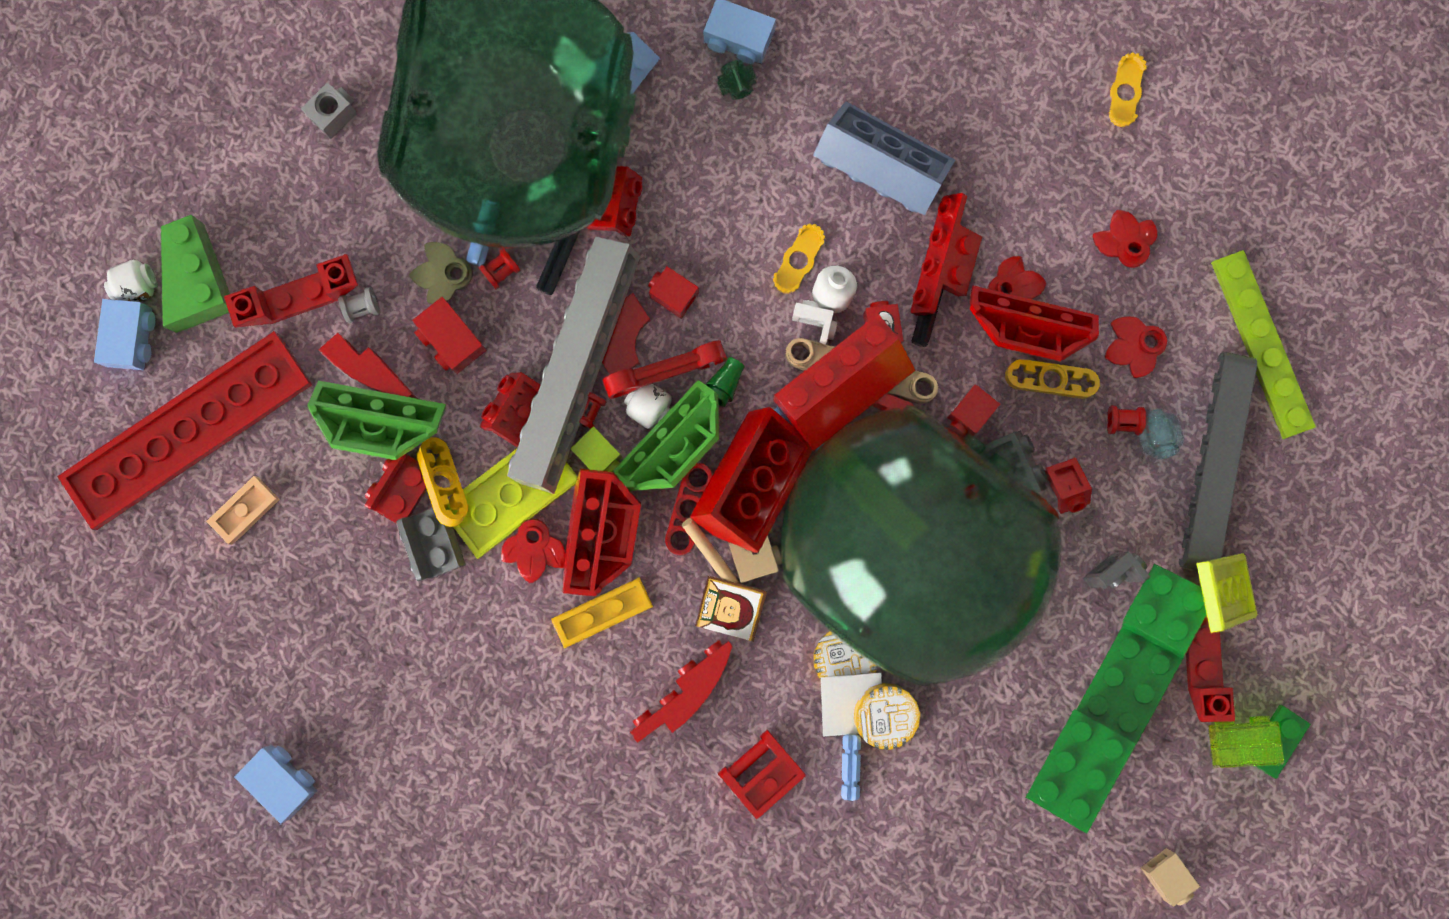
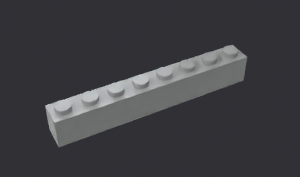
[507,237,640,494]

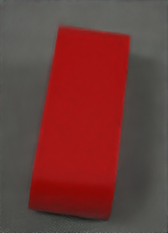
[665,463,713,556]

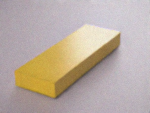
[551,577,653,648]

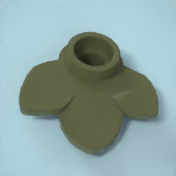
[409,242,473,304]

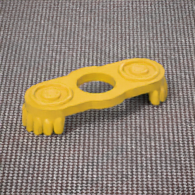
[1109,52,1147,127]
[773,223,825,294]

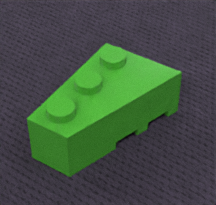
[161,215,230,333]

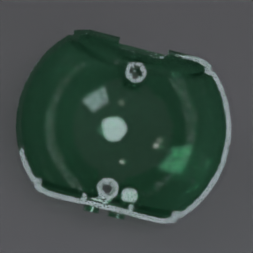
[377,0,636,249]
[780,405,1062,686]

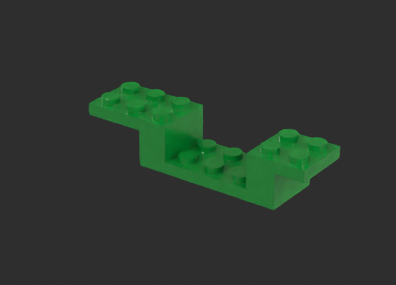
[1025,563,1207,834]

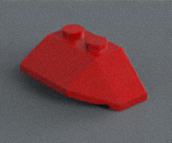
[970,285,1099,362]
[562,468,641,596]

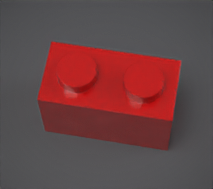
[412,296,487,374]

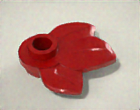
[1093,210,1158,268]
[987,256,1046,299]
[1105,316,1167,378]
[501,519,565,583]

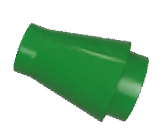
[705,357,745,407]

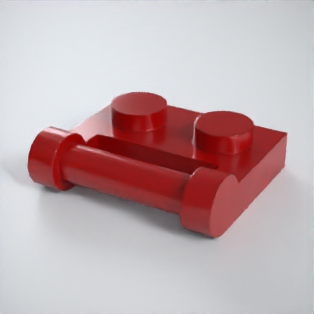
[718,730,806,820]

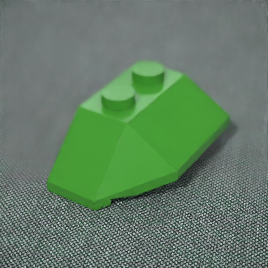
[308,380,446,460]
[612,380,719,491]

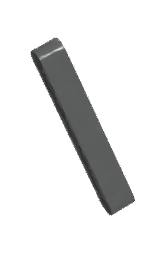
[1179,351,1257,571]

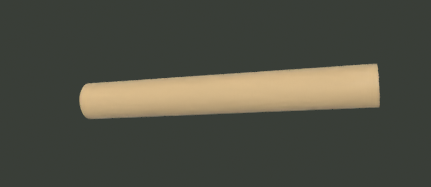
[682,518,741,584]

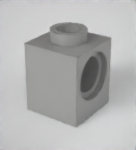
[301,82,357,139]

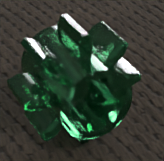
[717,60,757,100]

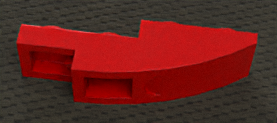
[630,640,732,743]

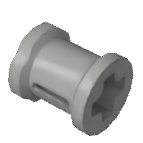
[338,287,380,323]

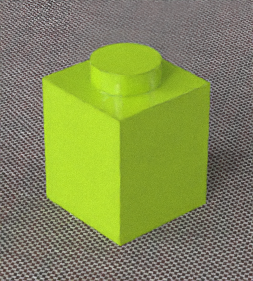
[570,426,622,472]

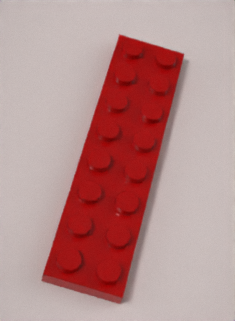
[57,331,313,530]

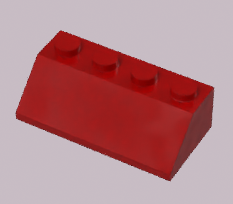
[773,314,916,451]
[690,407,813,553]

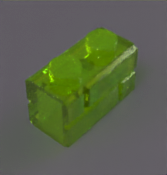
[1208,716,1284,768]

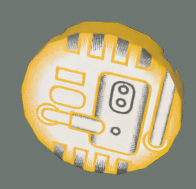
[813,627,878,680]
[854,683,920,750]

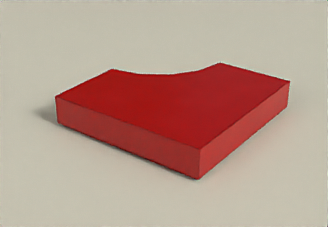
[602,293,650,375]

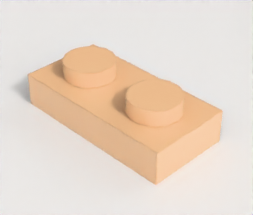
[206,476,280,545]

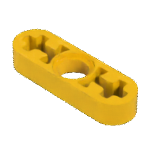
[1005,359,1100,399]
[417,437,468,527]

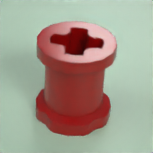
[478,248,521,290]
[579,392,607,429]
[1107,405,1146,436]

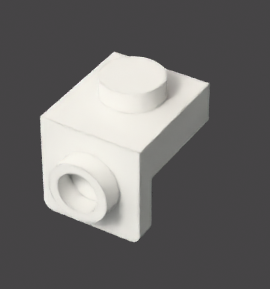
[792,300,837,345]

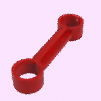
[602,340,728,399]

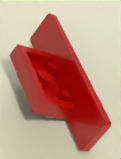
[910,193,982,316]

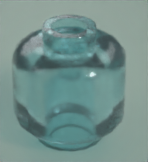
[1139,409,1185,459]

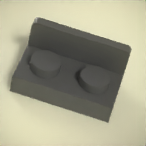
[979,430,1048,506]
[397,508,466,581]
[1083,551,1150,589]

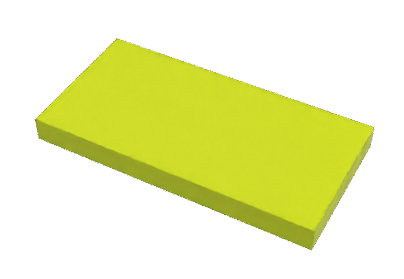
[446,449,578,559]
[1197,553,1258,632]

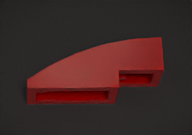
[318,333,418,399]

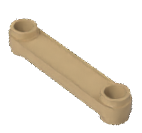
[786,338,938,404]

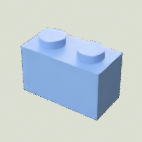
[703,0,776,64]
[94,299,156,370]
[234,745,318,824]

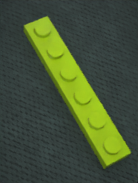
[1211,250,1316,439]

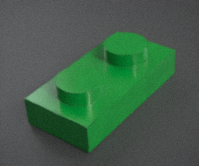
[1245,705,1311,779]

